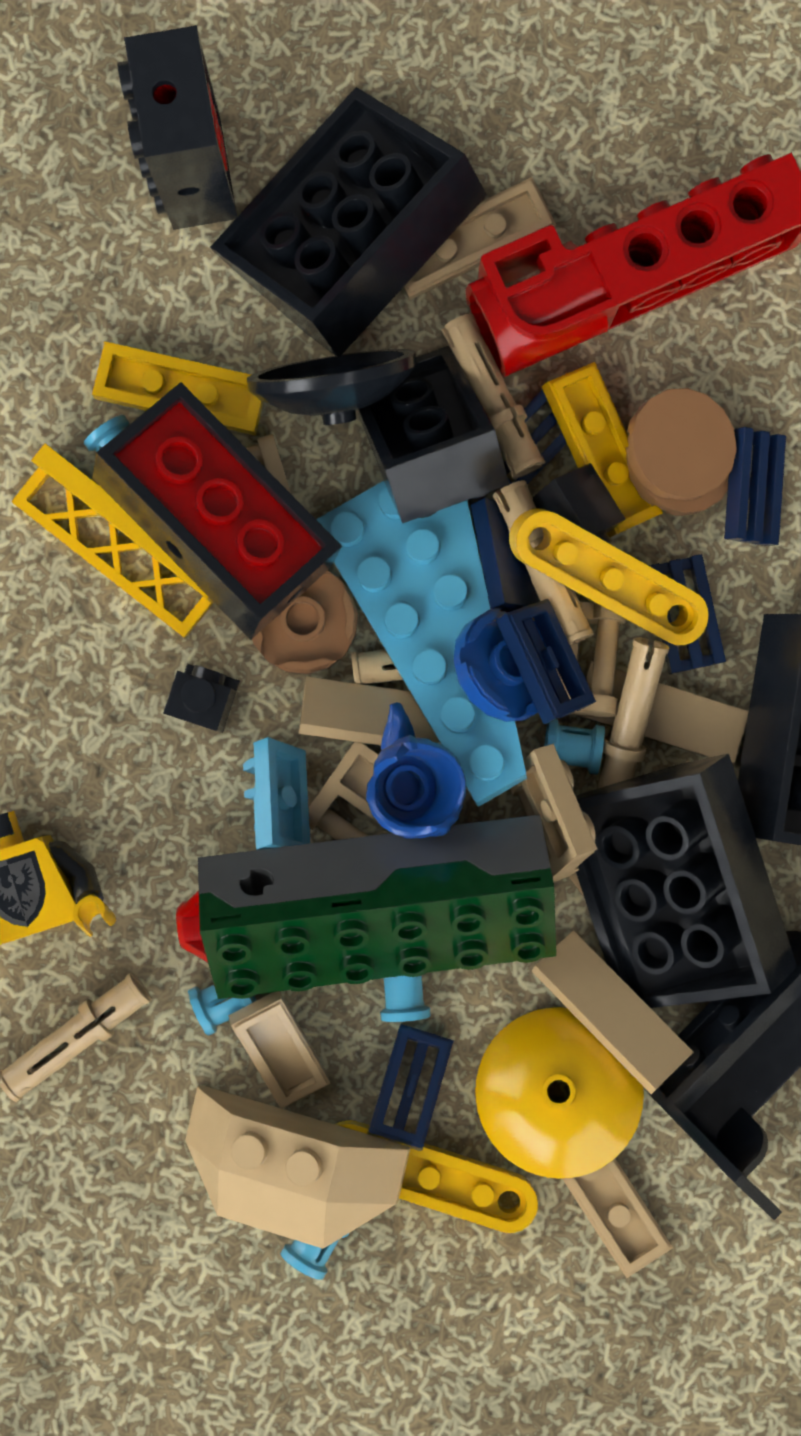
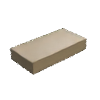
[228,991,330,1109]

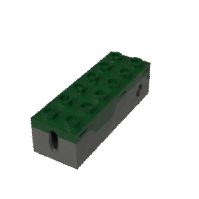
[176,814,556,999]

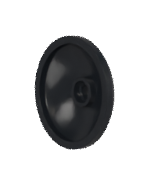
[247,349,417,425]

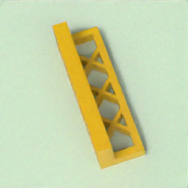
[11,443,214,639]

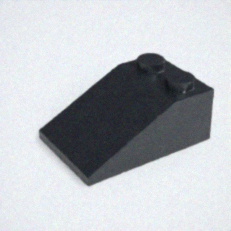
[356,346,509,524]

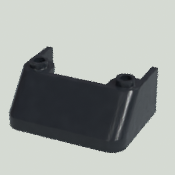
[647,930,801,1220]

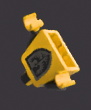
[0,811,116,945]

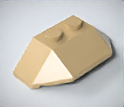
[185,1085,411,1249]

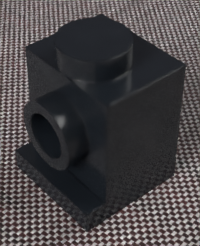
[163,663,240,733]

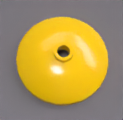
[475,1007,644,1179]

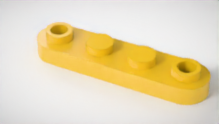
[509,509,709,645]
[335,1120,538,1233]

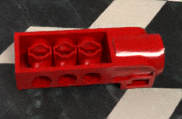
[465,152,801,377]

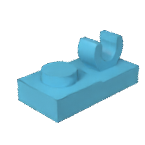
[243,737,310,850]

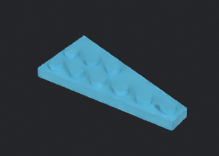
[316,481,528,807]

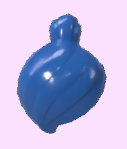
[366,702,466,839]

